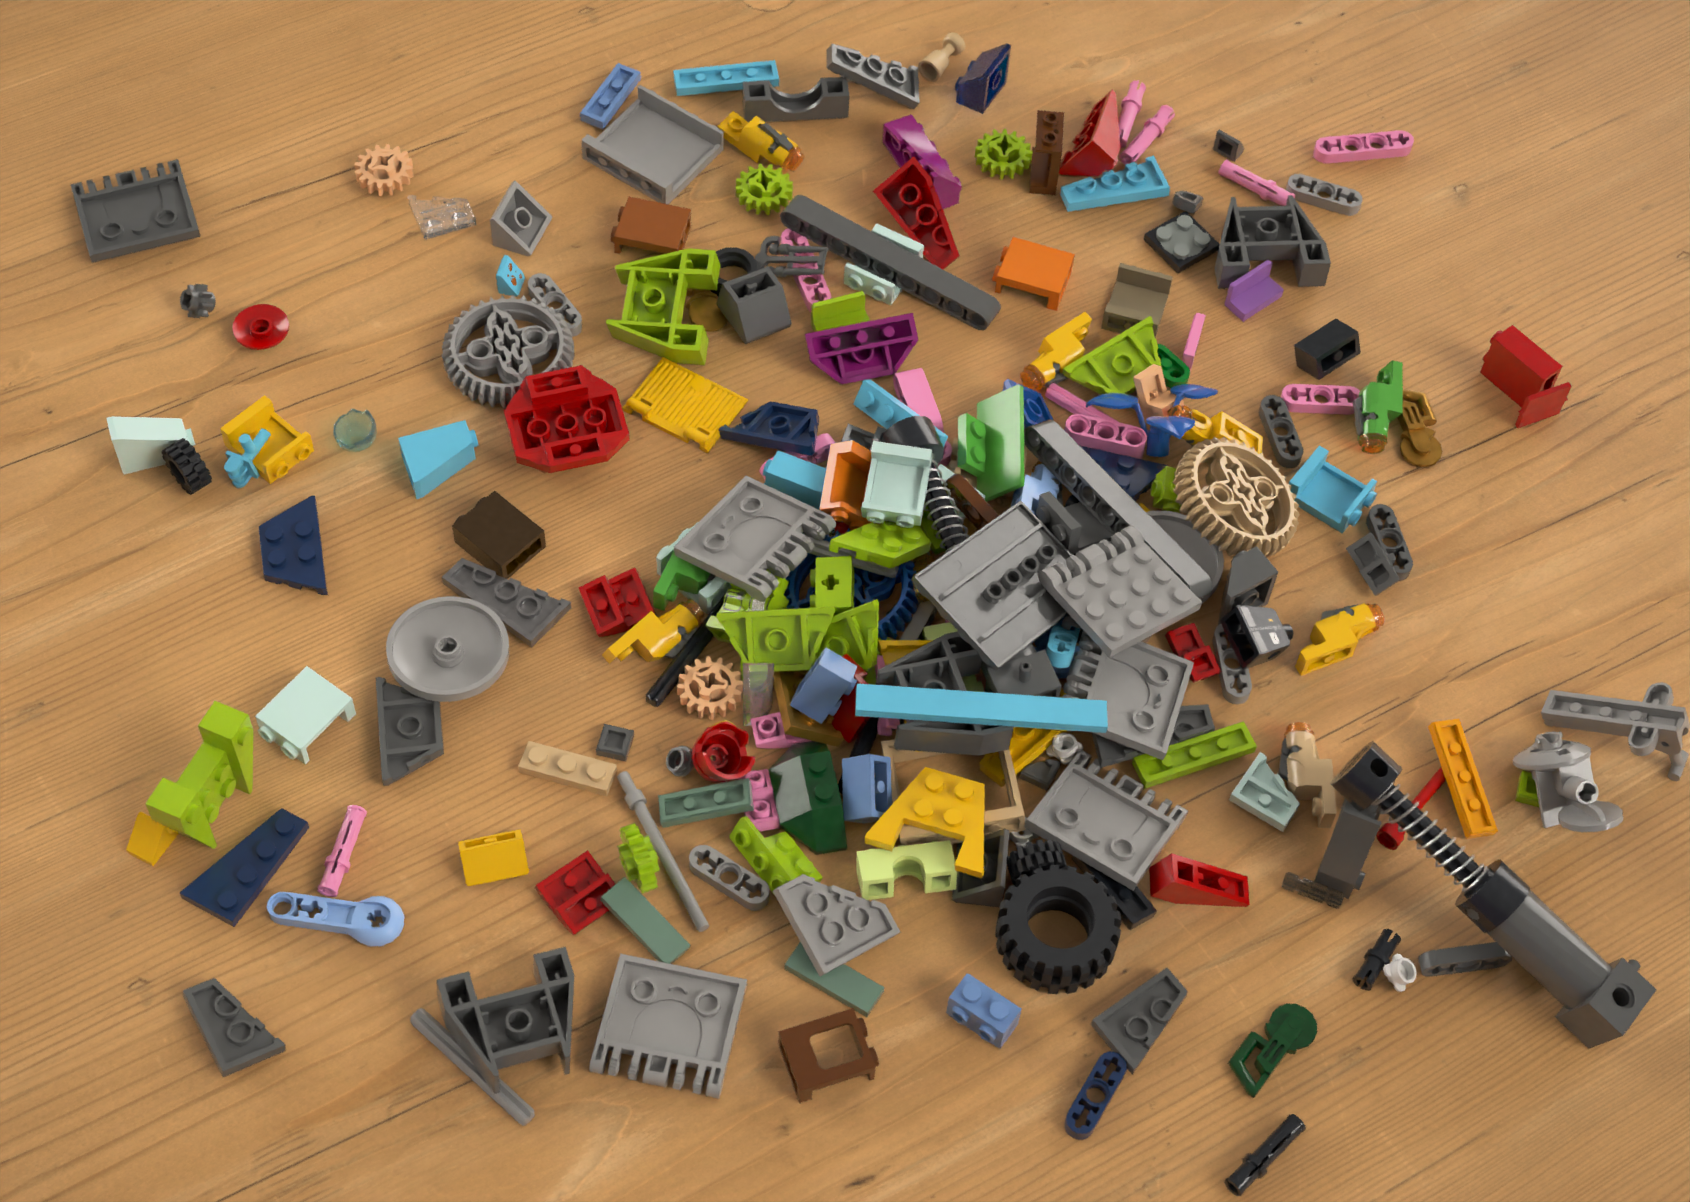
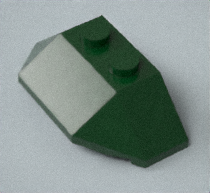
[769,741,847,855]

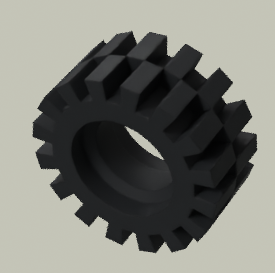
[161,438,212,495]
[1007,839,1067,886]

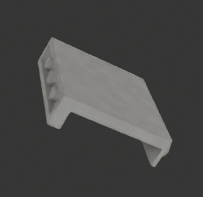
[581,85,724,204]

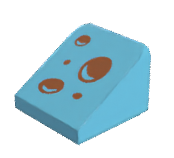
[496,255,525,296]

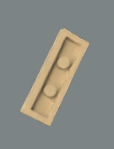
[518,741,617,796]

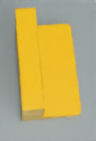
[458,829,529,886]

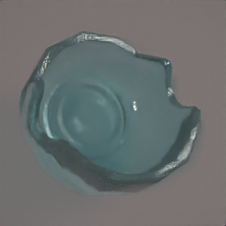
[333,408,377,452]

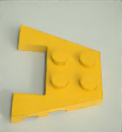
[864,767,985,878]

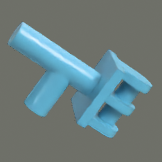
[224,428,271,488]

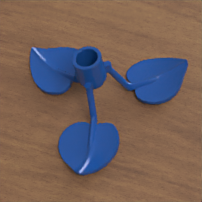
[1086,384,1218,457]

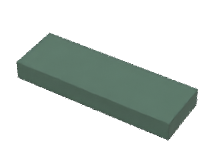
[658,778,754,828]
[600,877,690,964]
[784,942,884,1017]

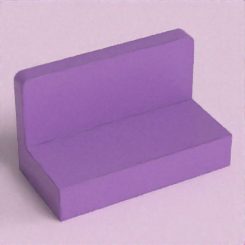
[1224,260,1284,322]

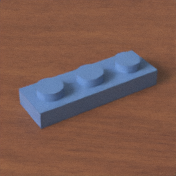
[580,63,641,129]

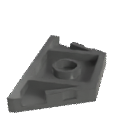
[376,677,444,786]

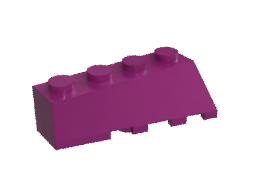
[882,114,962,209]

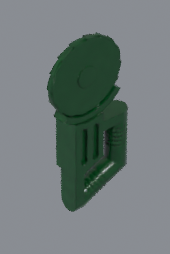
[1228,1003,1318,1098]

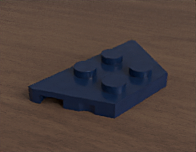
[719,401,819,456]
[1080,446,1168,501]
[258,496,328,595]

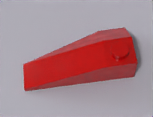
[1059,89,1120,177]
[873,156,960,270]

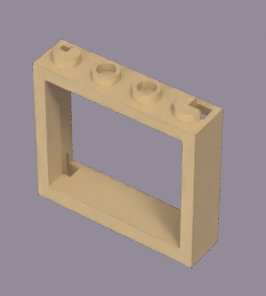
[881,739,1025,845]

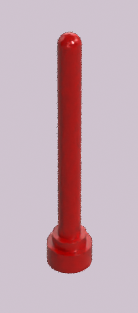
[1376,767,1446,850]

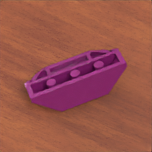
[804,313,919,385]

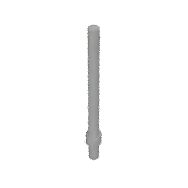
[617,771,709,932]

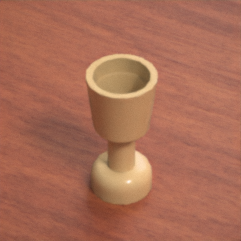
[918,32,965,82]

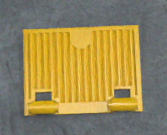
[622,357,748,453]

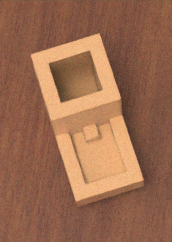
[1133,364,1185,426]

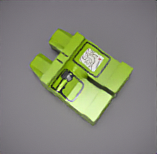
[705,574,789,644]

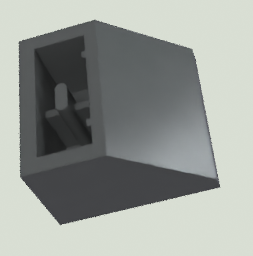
[716,266,792,344]

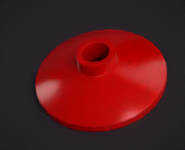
[232,304,289,350]

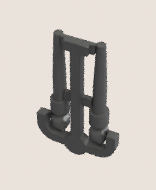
[755,236,829,277]

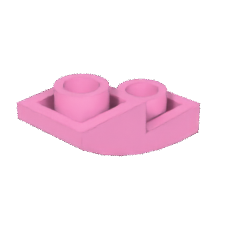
[750,712,812,748]
[738,769,779,831]

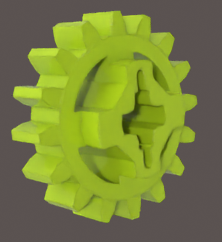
[974,129,1032,180]
[735,164,793,215]
[617,823,660,893]

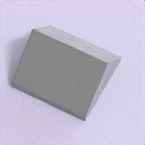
[490,181,553,256]

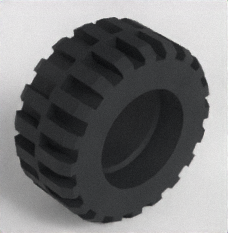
[995,865,1122,994]

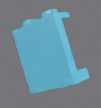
[1289,446,1377,533]

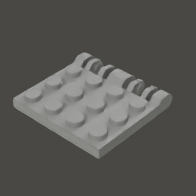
[674,476,836,602]
[1038,525,1202,658]
[1061,630,1194,760]
[1024,750,1188,891]
[589,954,747,1099]

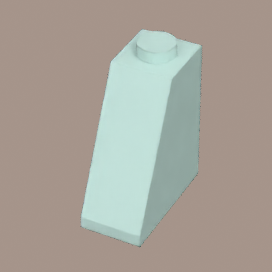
[106,416,195,474]

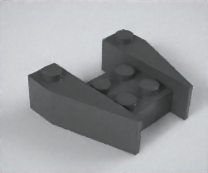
[1214,195,1331,289]
[876,632,1013,755]
[1313,765,1401,899]
[436,947,574,1094]

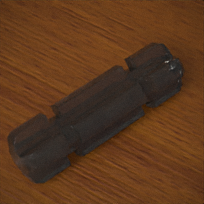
[1282,872,1344,909]

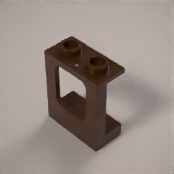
[1029,110,1064,195]
[778,1008,879,1103]

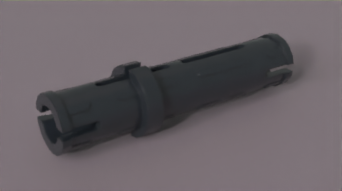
[1224,1114,1306,1196]

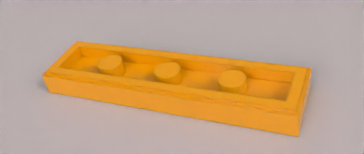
[1428,719,1498,839]

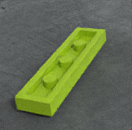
[1132,721,1257,789]

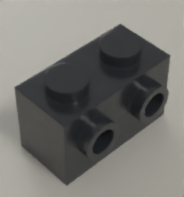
[1294,318,1361,380]

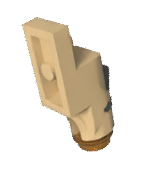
[1278,722,1337,828]

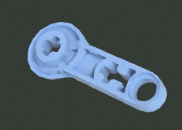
[267,892,405,947]

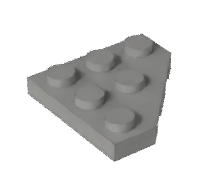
[773,874,900,977]

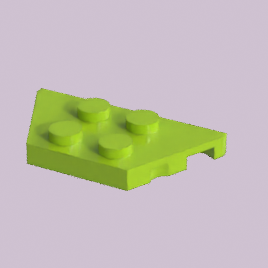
[1062,316,1162,395]
[829,521,931,569]
[811,599,879,670]
[717,606,835,673]

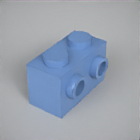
[790,648,857,724]
[842,754,892,824]
[946,973,1022,1049]

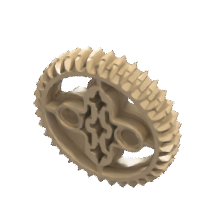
[1173,437,1300,558]

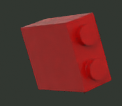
[1480,325,1563,408]

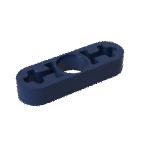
[1064,1052,1127,1140]

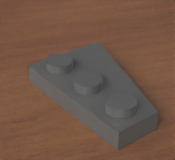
[1091,968,1188,1075]
[183,978,286,1077]

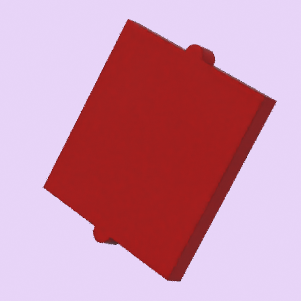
[1515,382,1572,428]

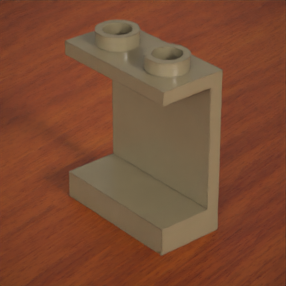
[1101,263,1173,338]

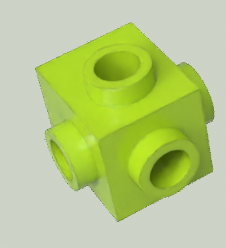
[1150,466,1182,513]

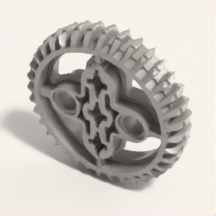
[442,295,574,409]

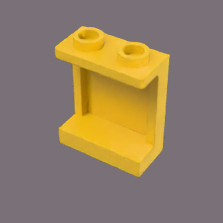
[220,395,314,484]

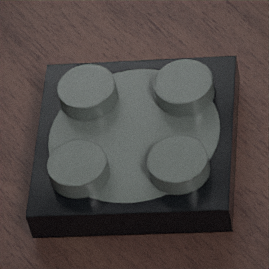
[1144,211,1220,273]

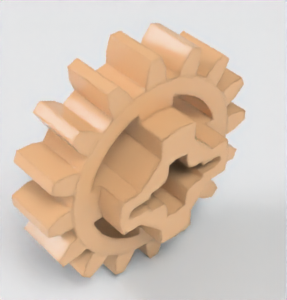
[354,144,414,196]
[677,656,743,720]

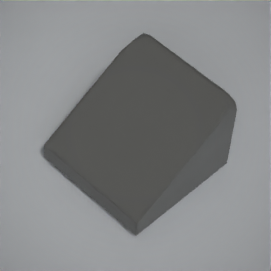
[1213,130,1244,162]

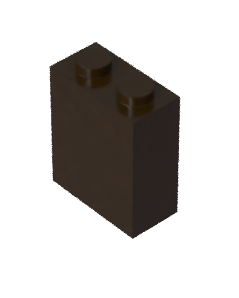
[452,491,546,579]

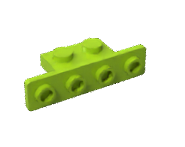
[729,816,823,894]

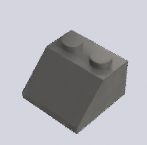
[1218,546,1278,625]

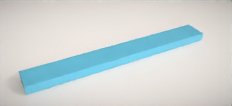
[855,684,1108,733]

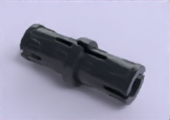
[1353,929,1401,991]

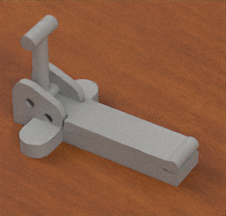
[1541,683,1690,781]

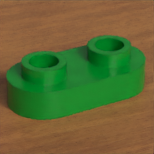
[1157,343,1190,388]

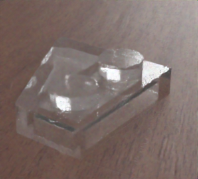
[408,195,476,240]

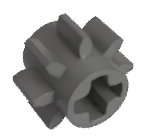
[180,284,216,318]

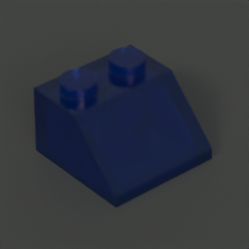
[955,44,1012,114]

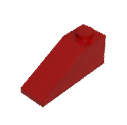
[1149,853,1250,907]

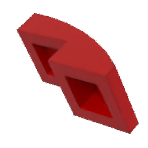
[1165,623,1221,683]

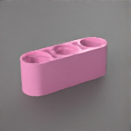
[893,368,944,433]
[1064,414,1147,459]

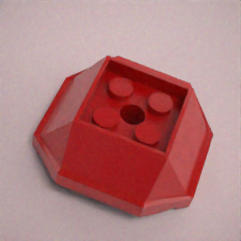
[504,365,630,473]

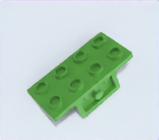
[958,384,1024,502]

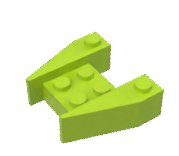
[606,249,720,365]
[145,701,254,849]

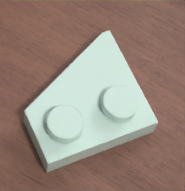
[1229,752,1300,832]

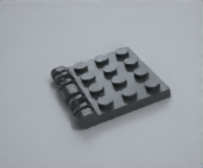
[71,159,201,263]

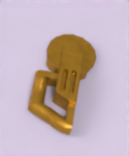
[685,288,728,332]
[1397,389,1443,467]

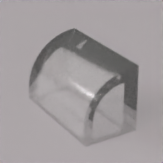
[743,663,774,726]

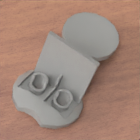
[1513,732,1623,832]

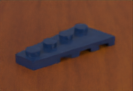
[180,808,309,927]

